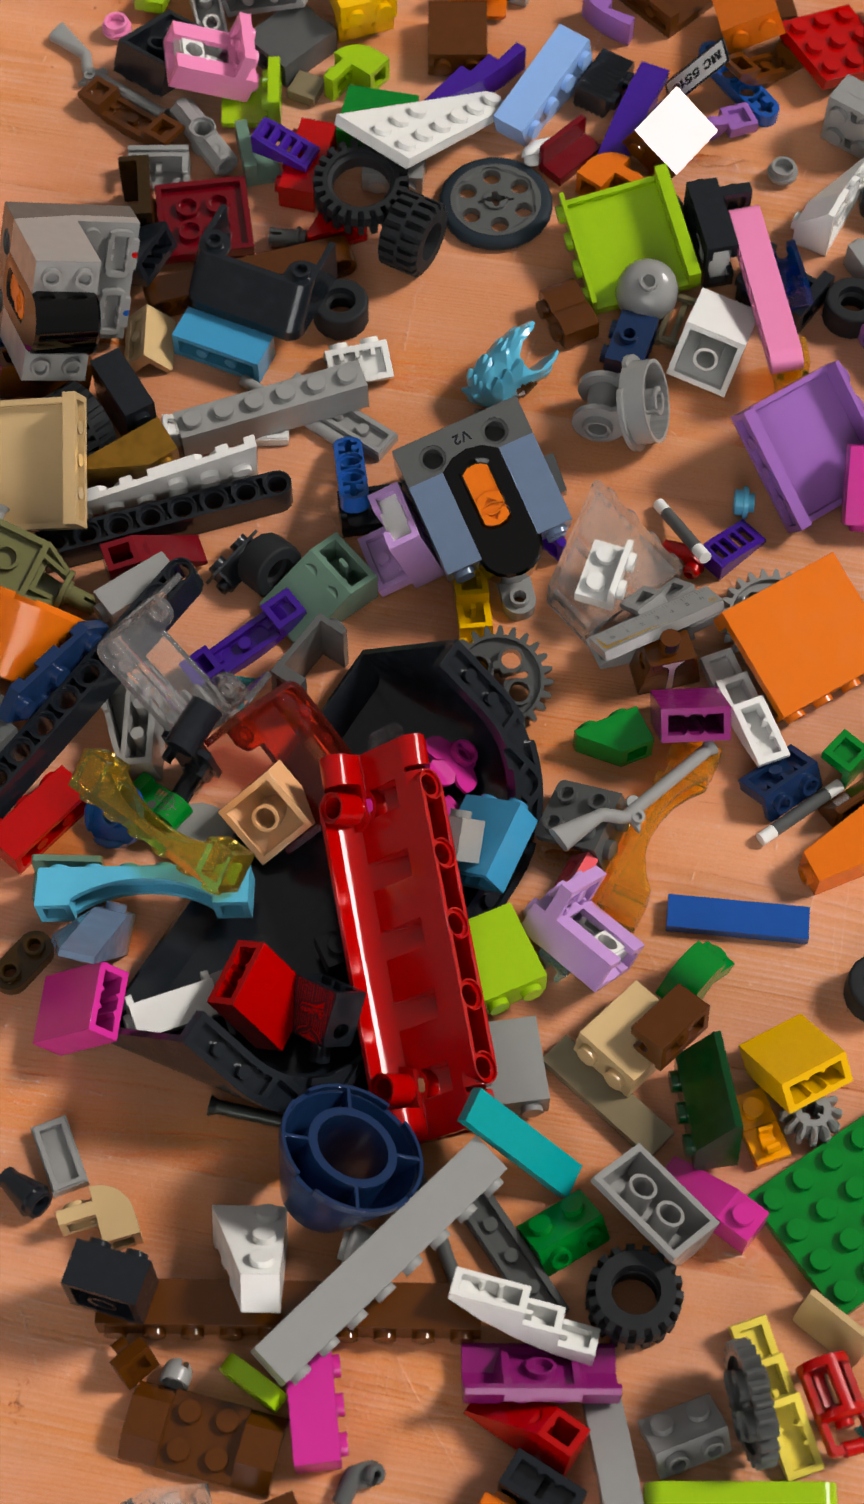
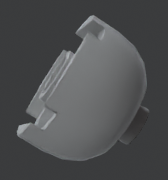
[615,258,679,322]

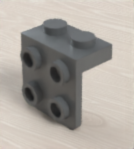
[534,780,631,872]

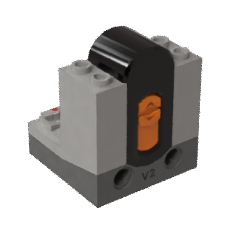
[0,201,140,381]

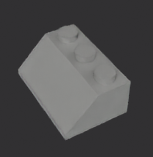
[590,1143,720,1266]

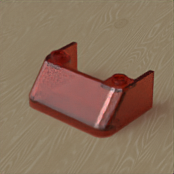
[204,681,354,854]

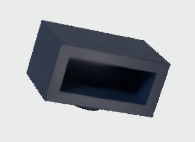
[599,309,659,373]

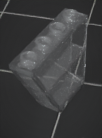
[547,479,683,647]

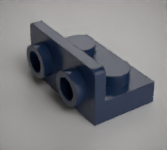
[738,744,823,822]

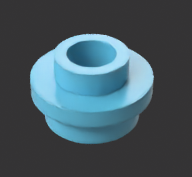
[733,486,755,519]

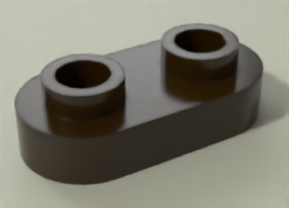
[0,931,54,995]

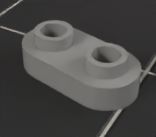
[495,573,536,620]

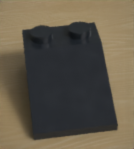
[113,10,199,97]

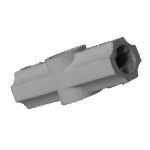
[170,97,238,177]

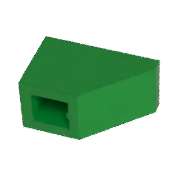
[573,706,654,767]

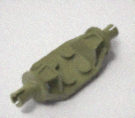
[0,518,96,617]

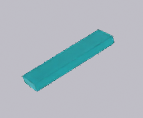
[457,1088,582,1198]

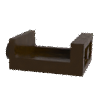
[118,155,156,226]

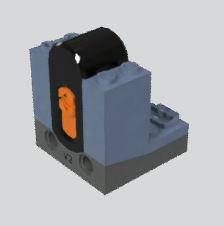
[392,396,572,585]

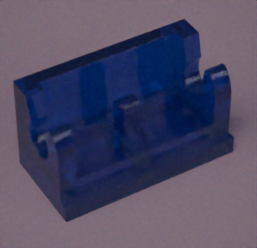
[773,239,814,310]

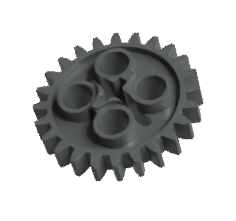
[460,625,554,728]
[723,1337,780,1471]

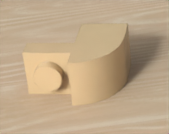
[55,1185,144,1250]

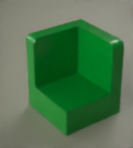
[821,729,864,790]

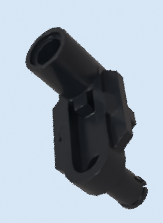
[161,696,222,803]

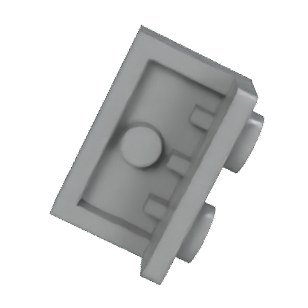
[638,1393,732,1479]

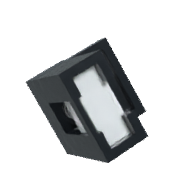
[683,177,753,288]

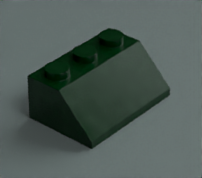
[668,1031,743,1171]

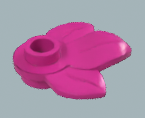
[425,736,478,794]

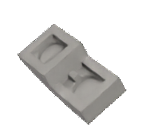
[619,577,696,615]

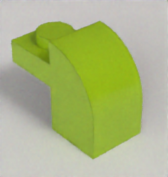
[324,44,390,102]

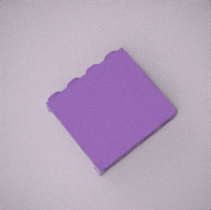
[730,360,864,533]

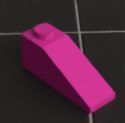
[665,1156,769,1254]

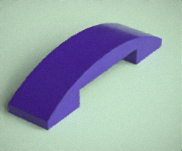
[178,587,307,689]

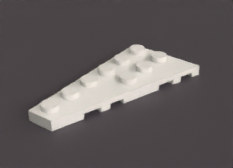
[334,91,504,169]

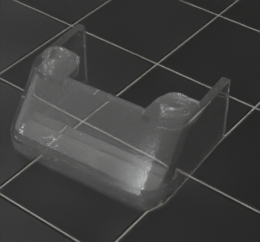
[97,573,272,731]

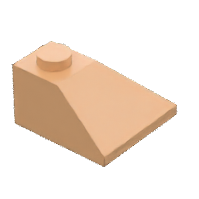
[218,759,315,865]

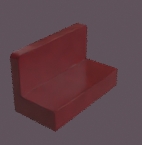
[538,114,601,187]

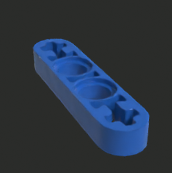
[698,41,779,127]
[333,437,370,513]

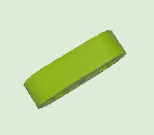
[219,1353,288,1414]

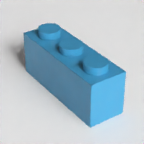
[172,306,275,383]

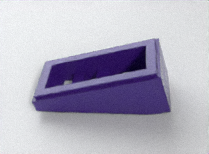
[251,117,320,173]
[703,519,766,580]

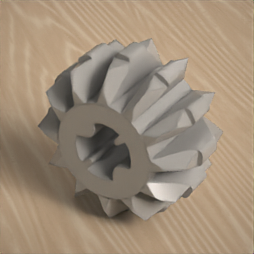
[778,1095,843,1148]

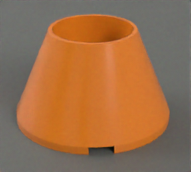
[0,586,85,683]

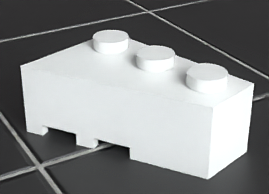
[212,1204,288,1313]

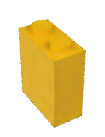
[738,1013,853,1114]

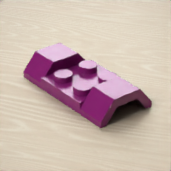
[461,1343,623,1404]

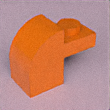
[575,152,644,196]

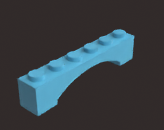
[34,861,255,922]

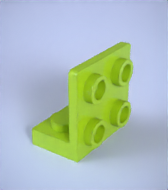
[221,56,282,127]

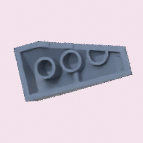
[51,901,137,964]

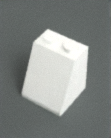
[666,288,756,397]

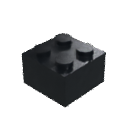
[61,1237,159,1326]

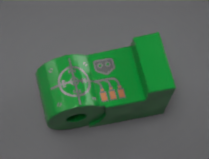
[133,771,193,833]

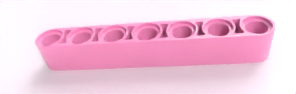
[728,205,804,375]

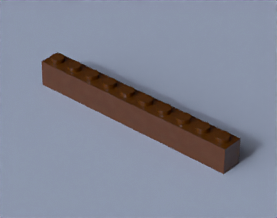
[95,1278,481,1345]

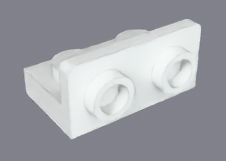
[323,336,394,383]
[574,539,638,611]

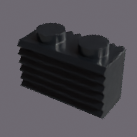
[574,48,635,118]

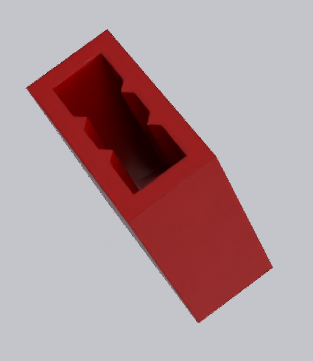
[207,940,296,1051]

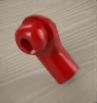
[662,540,704,579]

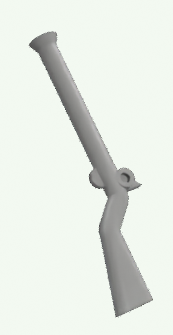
[49,23,171,117]
[549,741,719,851]

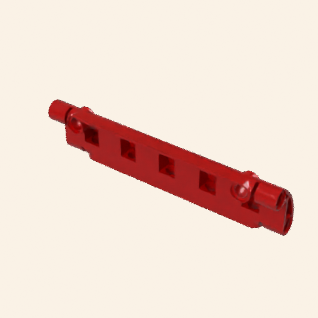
[318,733,497,1144]

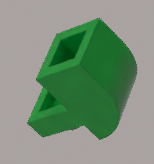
[655,941,735,999]

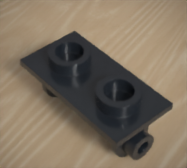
[205,529,258,594]

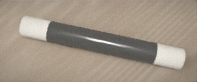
[653,499,711,563]
[756,779,845,846]

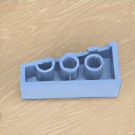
[493,24,593,147]

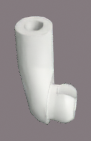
[521,137,551,167]

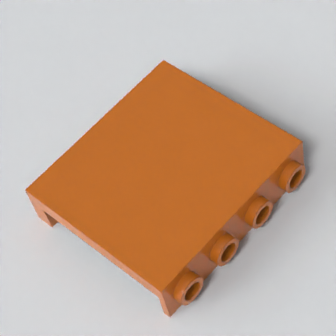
[713,552,864,725]

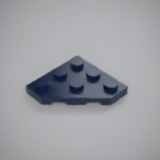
[0,619,109,723]

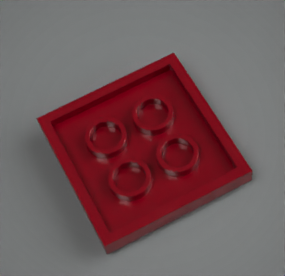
[154,175,255,265]

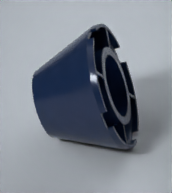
[279,1083,423,1233]

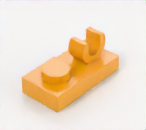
[736,1087,792,1170]

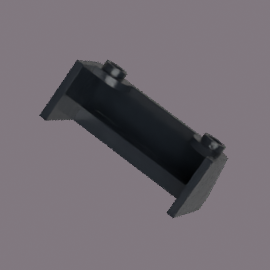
[188,204,337,341]

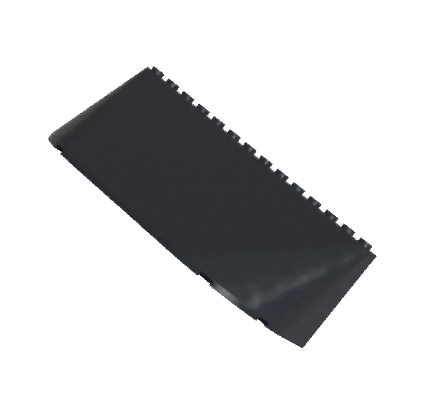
[111,639,543,1113]

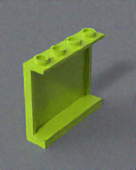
[555,163,701,315]

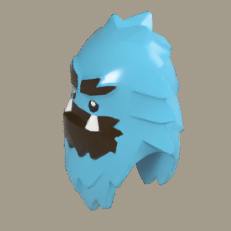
[461,321,559,408]

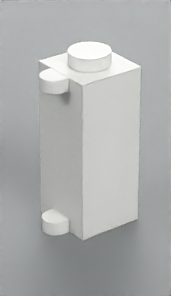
[122,970,221,1034]

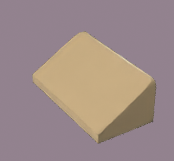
[792,1289,864,1368]

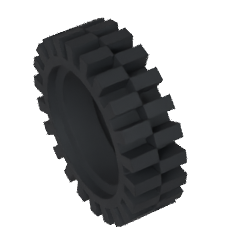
[313,139,409,235]

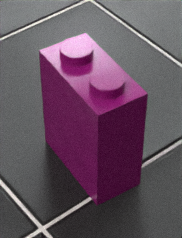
[650,687,731,743]

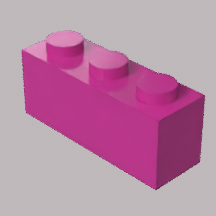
[287,1351,349,1474]

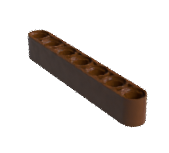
[143,235,357,317]

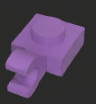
[707,102,759,141]

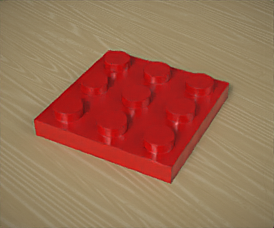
[780,4,864,90]

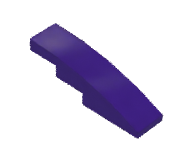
[424,42,526,101]
[597,61,670,158]

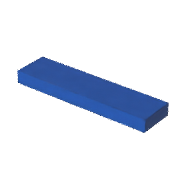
[666,894,810,944]

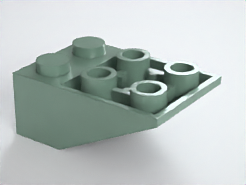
[259,532,378,643]

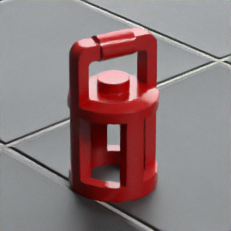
[795,1351,864,1459]

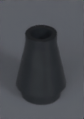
[0,1167,52,1218]

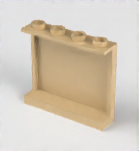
[0,391,87,532]

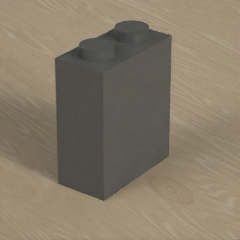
[254,6,337,88]

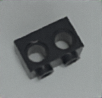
[497,1448,588,1504]

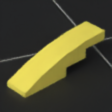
[727,1314,825,1481]

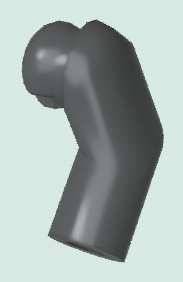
[331,1460,386,1504]

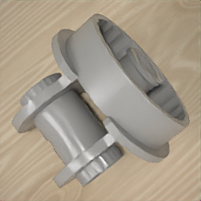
[572,354,670,452]

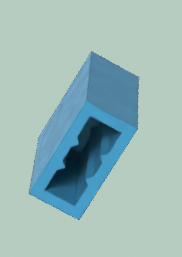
[457,794,538,894]

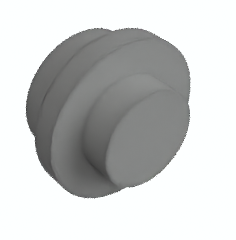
[767,156,798,186]

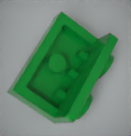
[517,1189,610,1277]

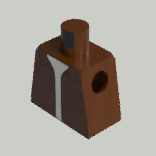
[629,629,700,695]

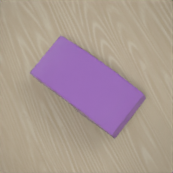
[582,0,635,46]

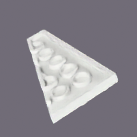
[87,434,258,519]

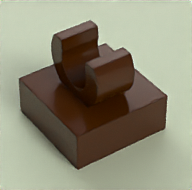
[109,1336,160,1390]

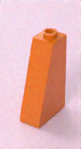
[798,804,864,896]

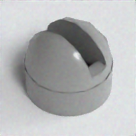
[159,1358,193,1391]

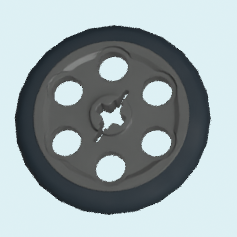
[439,157,553,250]

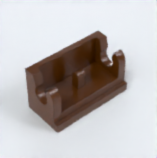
[631,984,710,1071]

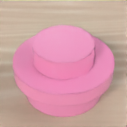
[102,12,132,40]

